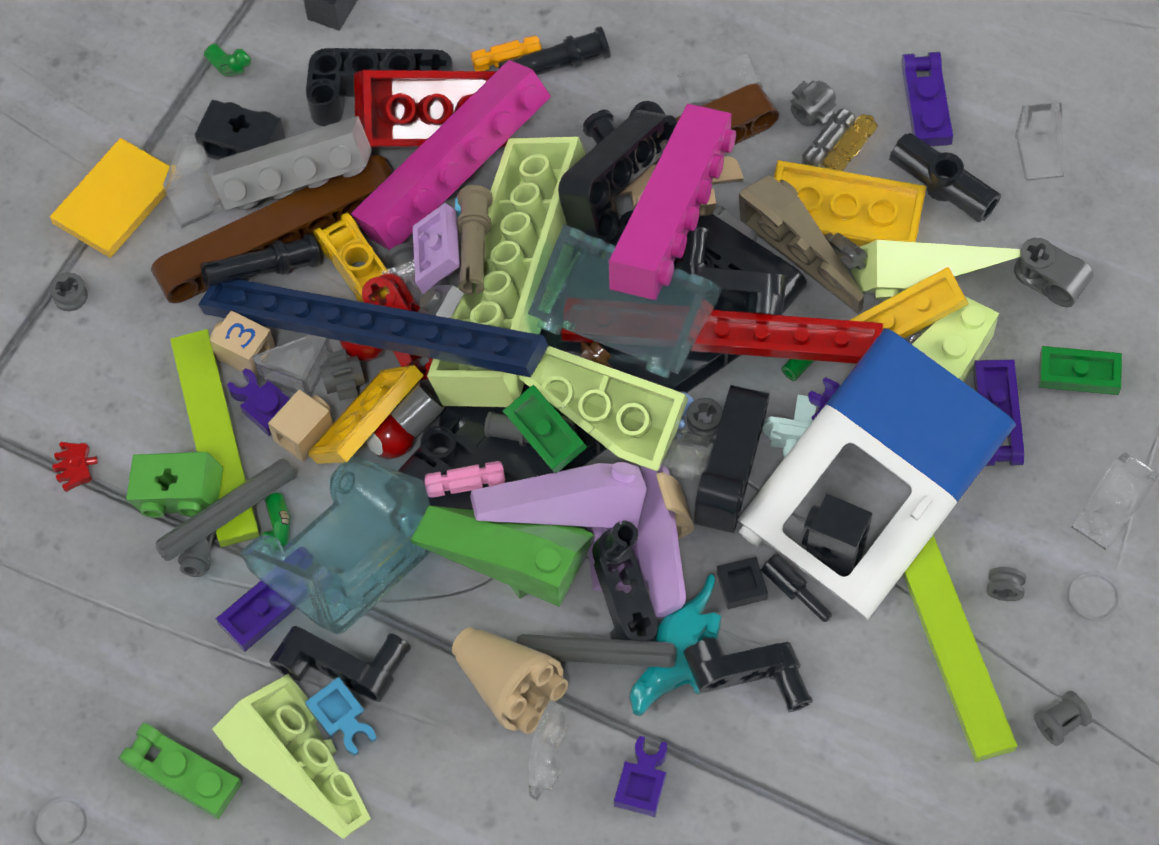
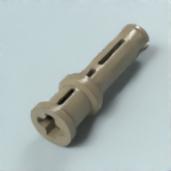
[456,185,492,295]

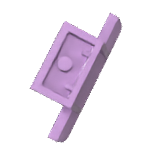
[413,203,460,294]
[586,464,686,617]

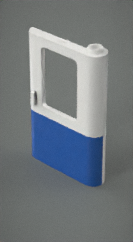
[737,328,1016,620]

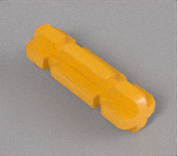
[471,35,542,71]

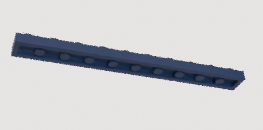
[198,280,548,378]

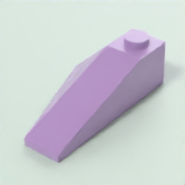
[470,462,647,528]

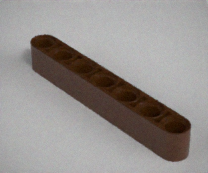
[151,155,393,304]

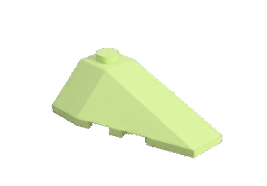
[851,240,1020,300]
[519,346,688,472]
[212,674,371,839]

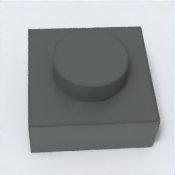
[418,284,464,318]

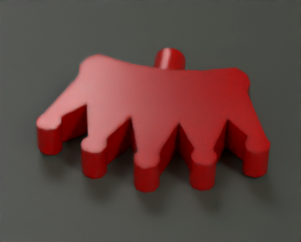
[52,442,98,492]

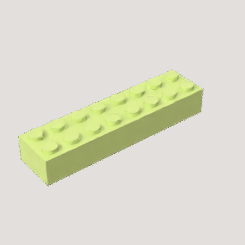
[427,137,586,407]

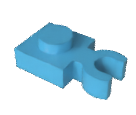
[305,677,376,757]

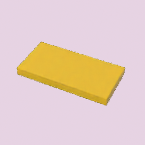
[774,160,926,247]

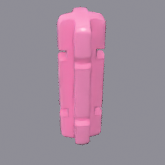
[424,461,505,498]

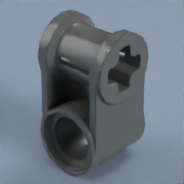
[1014,238,1093,308]
[391,382,445,438]

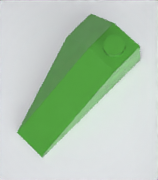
[411,506,595,607]

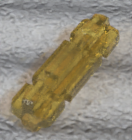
[823,114,878,171]

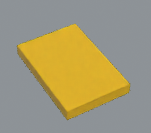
[50,137,181,259]
[308,365,424,464]

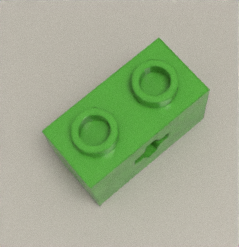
[126,452,223,518]

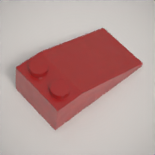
[354,70,508,148]

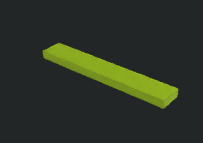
[170,329,260,547]
[903,535,1017,763]

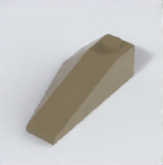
[739,175,864,314]

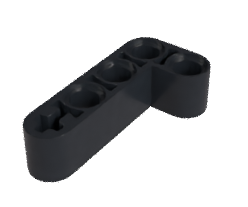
[306,48,453,127]
[558,110,677,243]
[694,385,770,533]

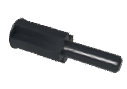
[761,553,832,622]

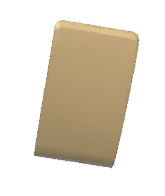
[656,472,694,539]

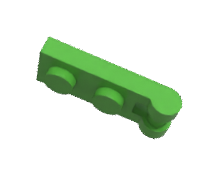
[118,723,242,819]

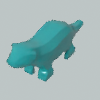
[629,574,722,716]

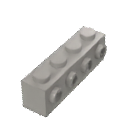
[211,116,372,210]

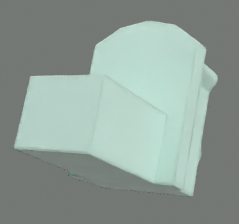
[762,395,816,458]

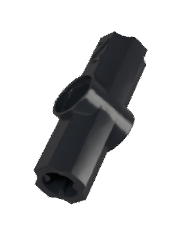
[889,133,1001,222]

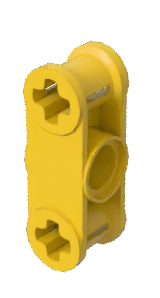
[313,212,398,302]

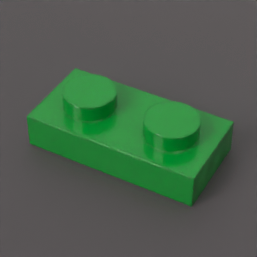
[1039,346,1122,395]
[503,384,587,474]

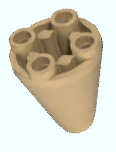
[452,627,568,734]

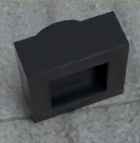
[716,557,768,609]

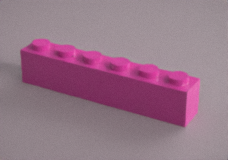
[351,60,551,251]
[609,104,736,300]

